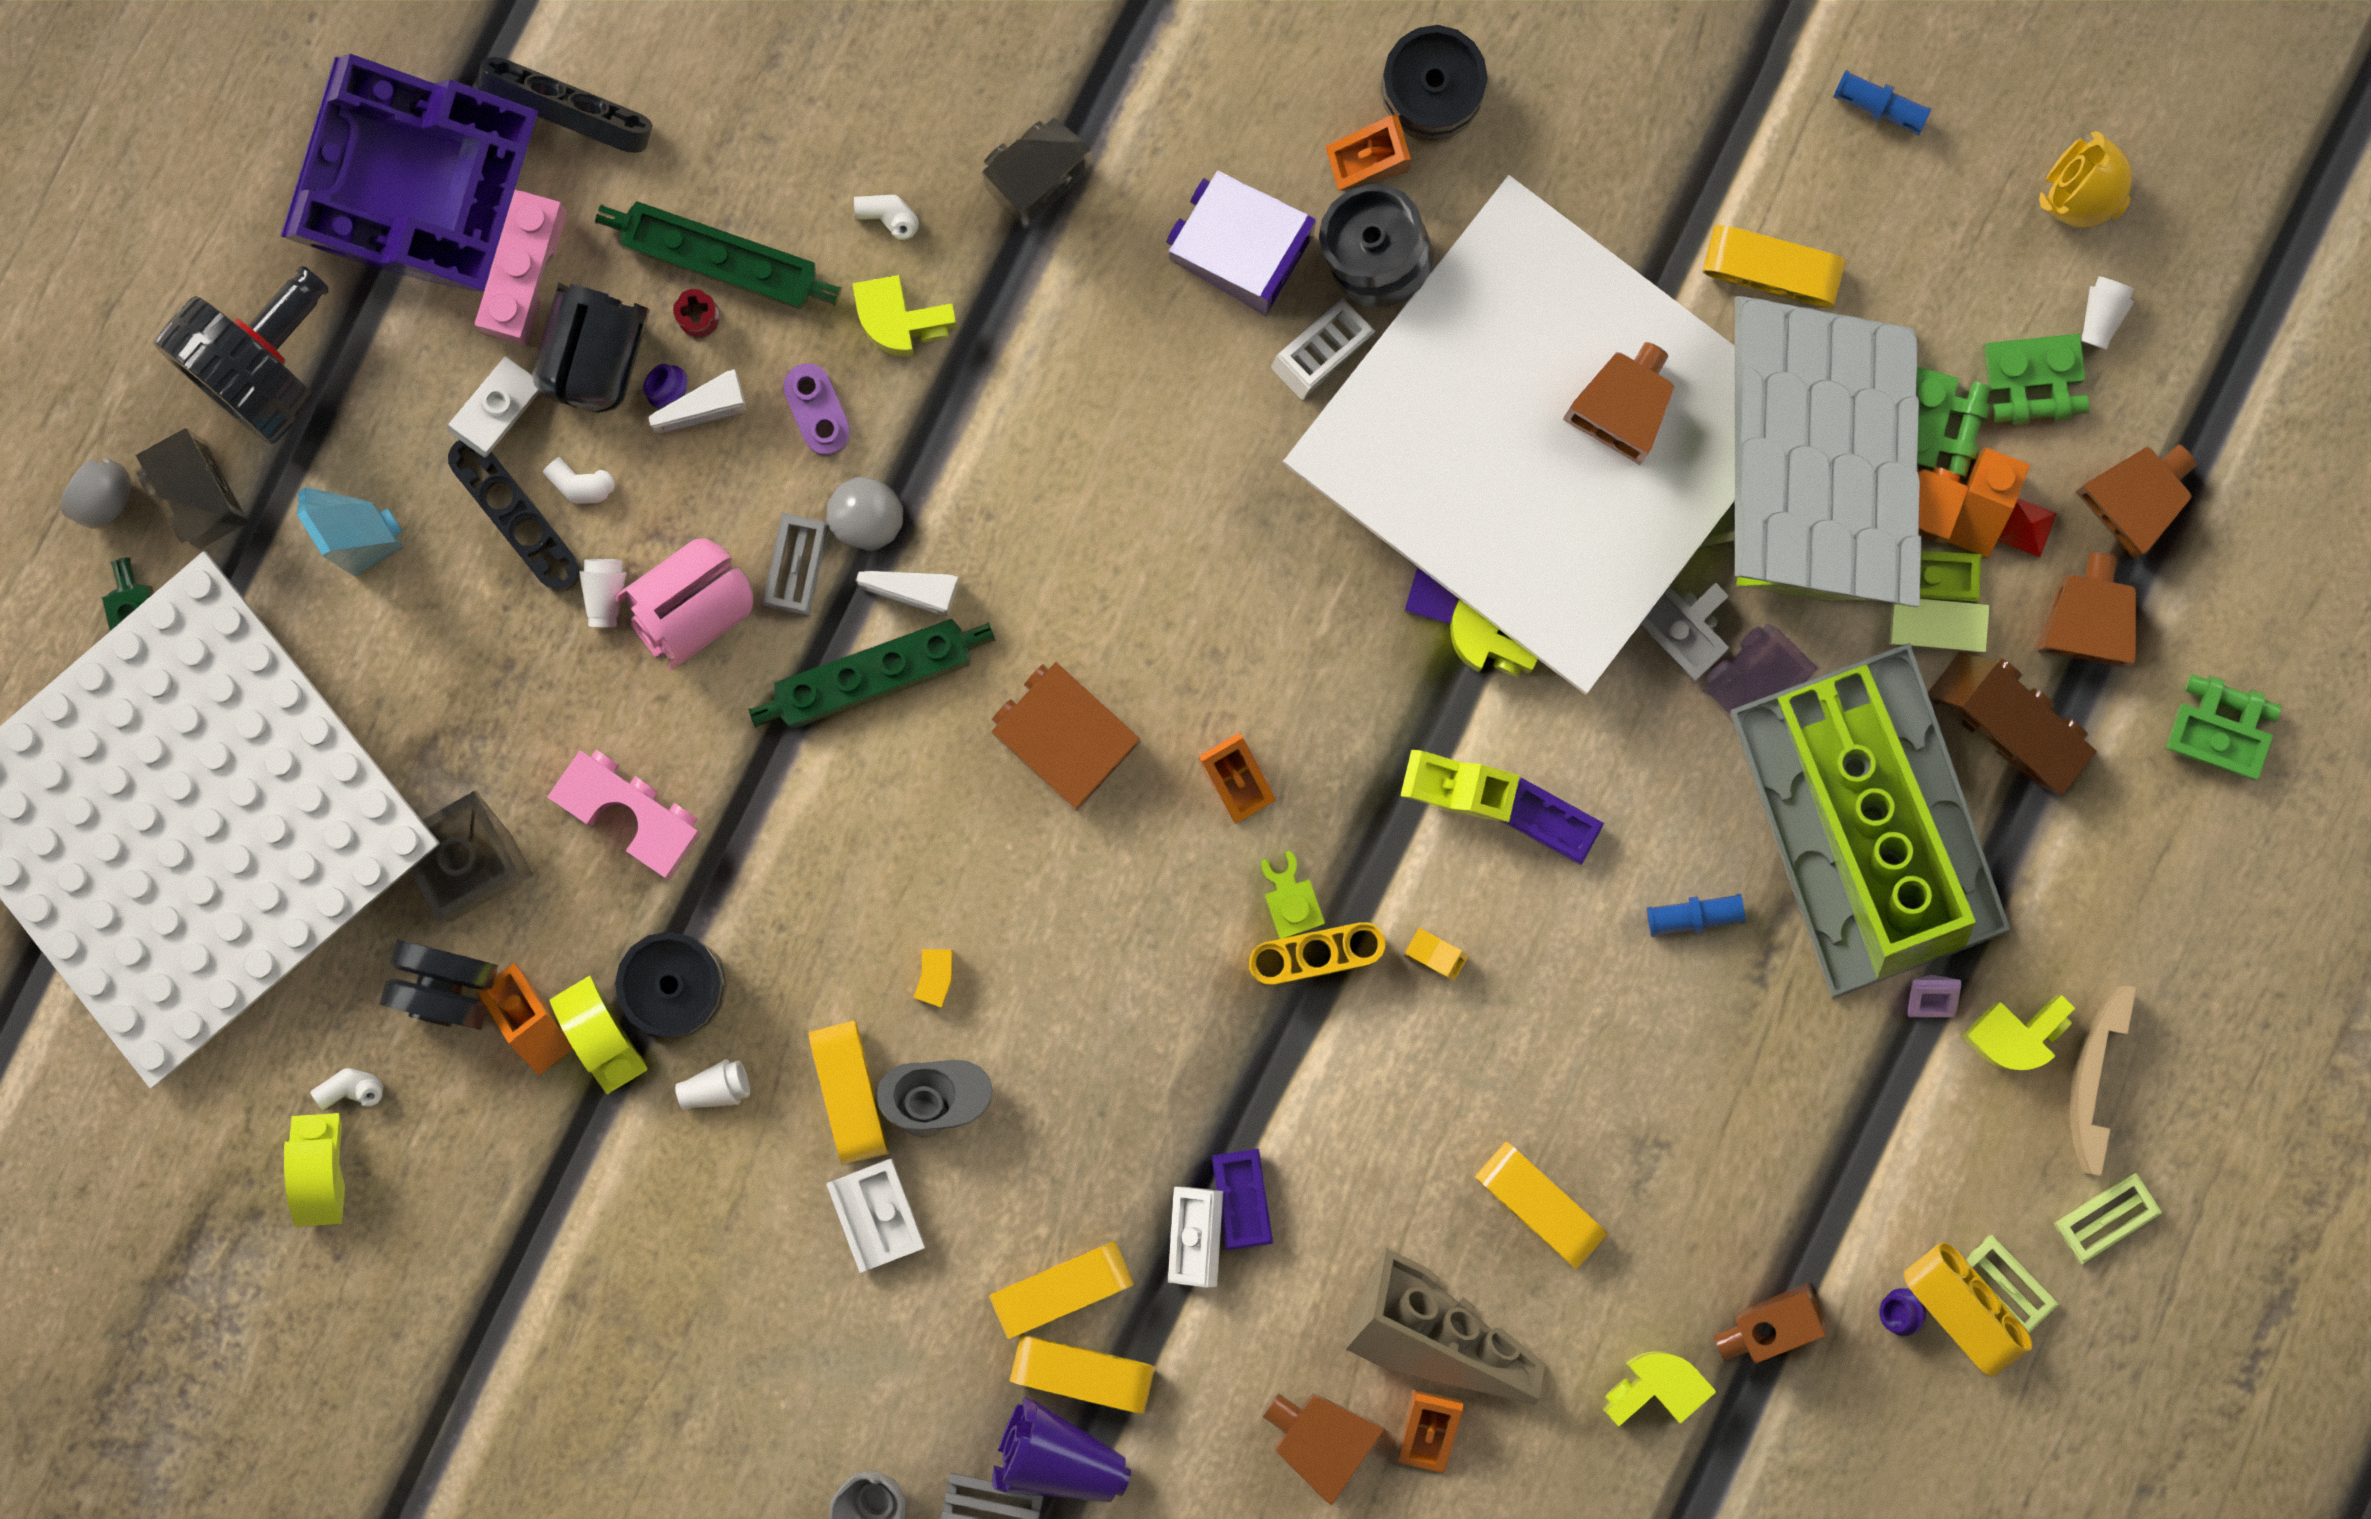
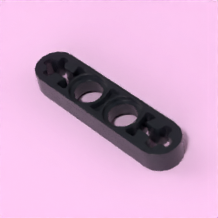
[476,57,653,153]
[448,440,581,592]

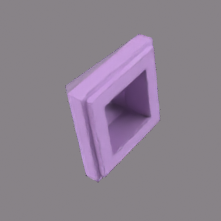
[1908,974,1961,1017]

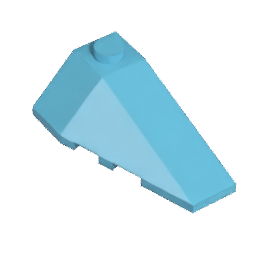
[297,487,403,577]

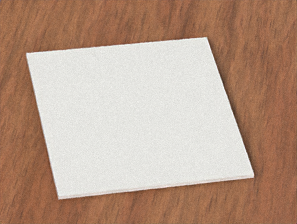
[1282,175,1735,695]
[0,551,440,1089]

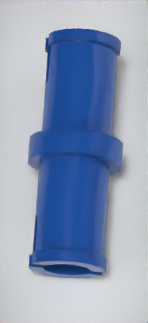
[1833,70,1932,136]
[1647,894,1746,937]

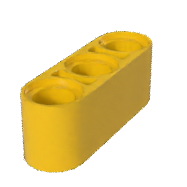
[1702,225,1846,308]
[1249,922,1385,985]
[808,1020,889,1166]
[1474,1141,1609,1270]
[988,1240,1135,1339]
[1904,1242,2033,1377]
[1009,1334,1155,1414]

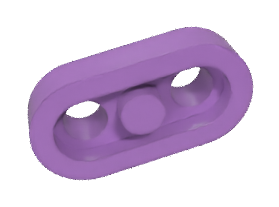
[784,364,850,456]

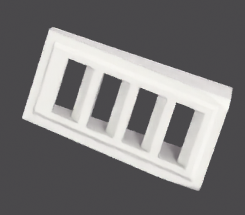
[1271,298,1375,400]
[648,369,747,434]
[856,571,960,617]

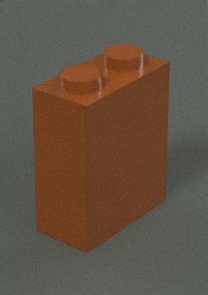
[991,662,1141,811]

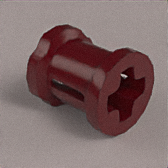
[673,289,720,338]

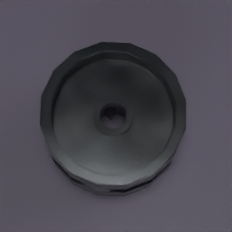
[1381,25,1488,141]
[1319,184,1434,307]
[615,932,727,1038]
[380,939,499,1030]

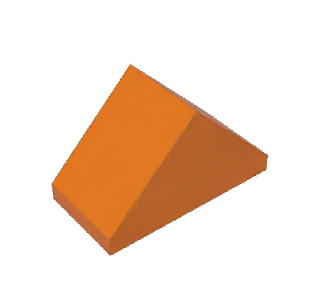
[1325,114,1411,191]
[1198,732,1276,824]
[1398,1389,1464,1473]

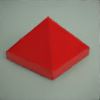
[1998,498,2057,558]

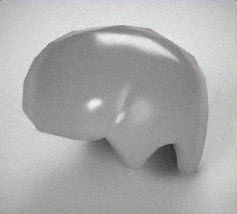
[60,457,131,529]
[826,477,903,551]
[829,1470,906,1519]

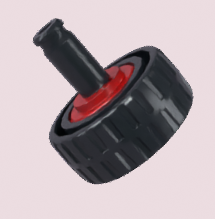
[154,266,329,444]

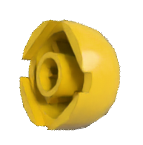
[2039,131,2133,229]

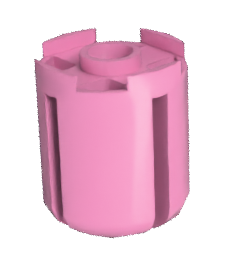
[615,538,753,671]

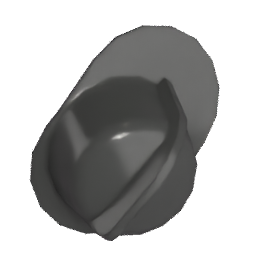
[877,1060,993,1137]

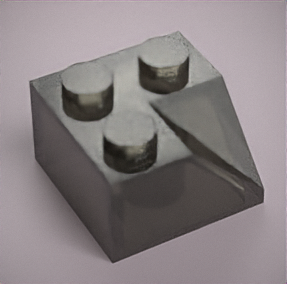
[982,117,1093,230]
[135,428,249,549]
[410,791,533,922]

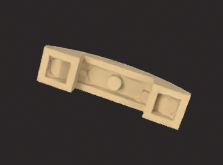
[2070,985,2136,1176]

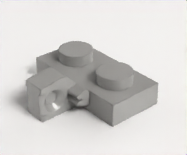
[1640,583,1729,682]

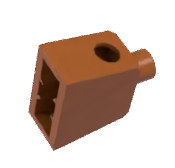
[1563,342,1674,465]
[2076,445,2197,559]
[2037,552,2136,668]
[1714,1282,1828,1363]
[1262,1393,1384,1505]

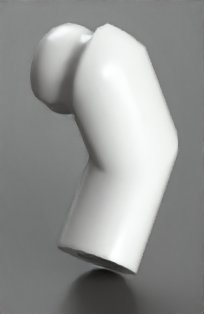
[854,194,919,240]
[543,457,615,504]
[310,1068,383,1111]

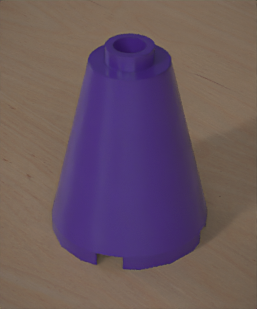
[992,1397,1131,1503]

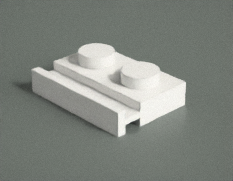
[826,1158,926,1273]

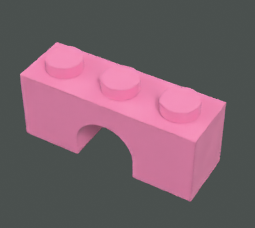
[474,189,567,346]
[548,749,702,880]

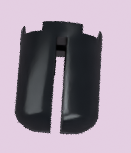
[532,283,650,413]

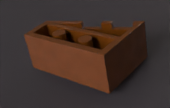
[1927,652,2097,796]

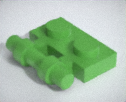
[1983,333,2089,426]
[1916,366,1990,478]
[2164,674,2281,781]

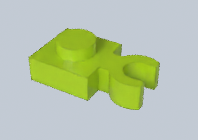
[1261,850,1325,939]

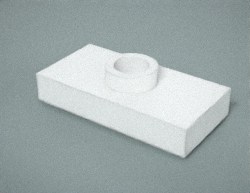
[447,356,540,458]
[1168,1187,1223,1287]

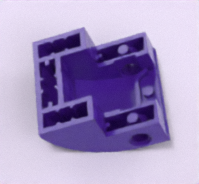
[280,53,538,292]

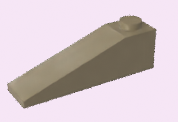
[1346,1248,1545,1405]

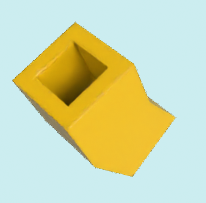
[1404,927,1469,982]
[913,949,953,1008]

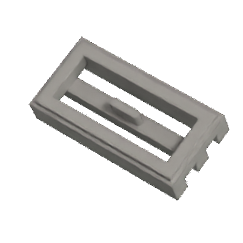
[762,513,829,616]
[941,1473,1043,1519]

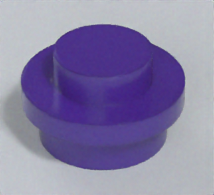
[643,363,687,410]
[1879,1288,1926,1336]

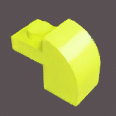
[852,275,958,357]
[1450,599,1537,677]
[1401,750,1520,822]
[549,976,648,1094]
[1960,995,2075,1071]
[284,1113,345,1227]
[1602,1351,1716,1426]

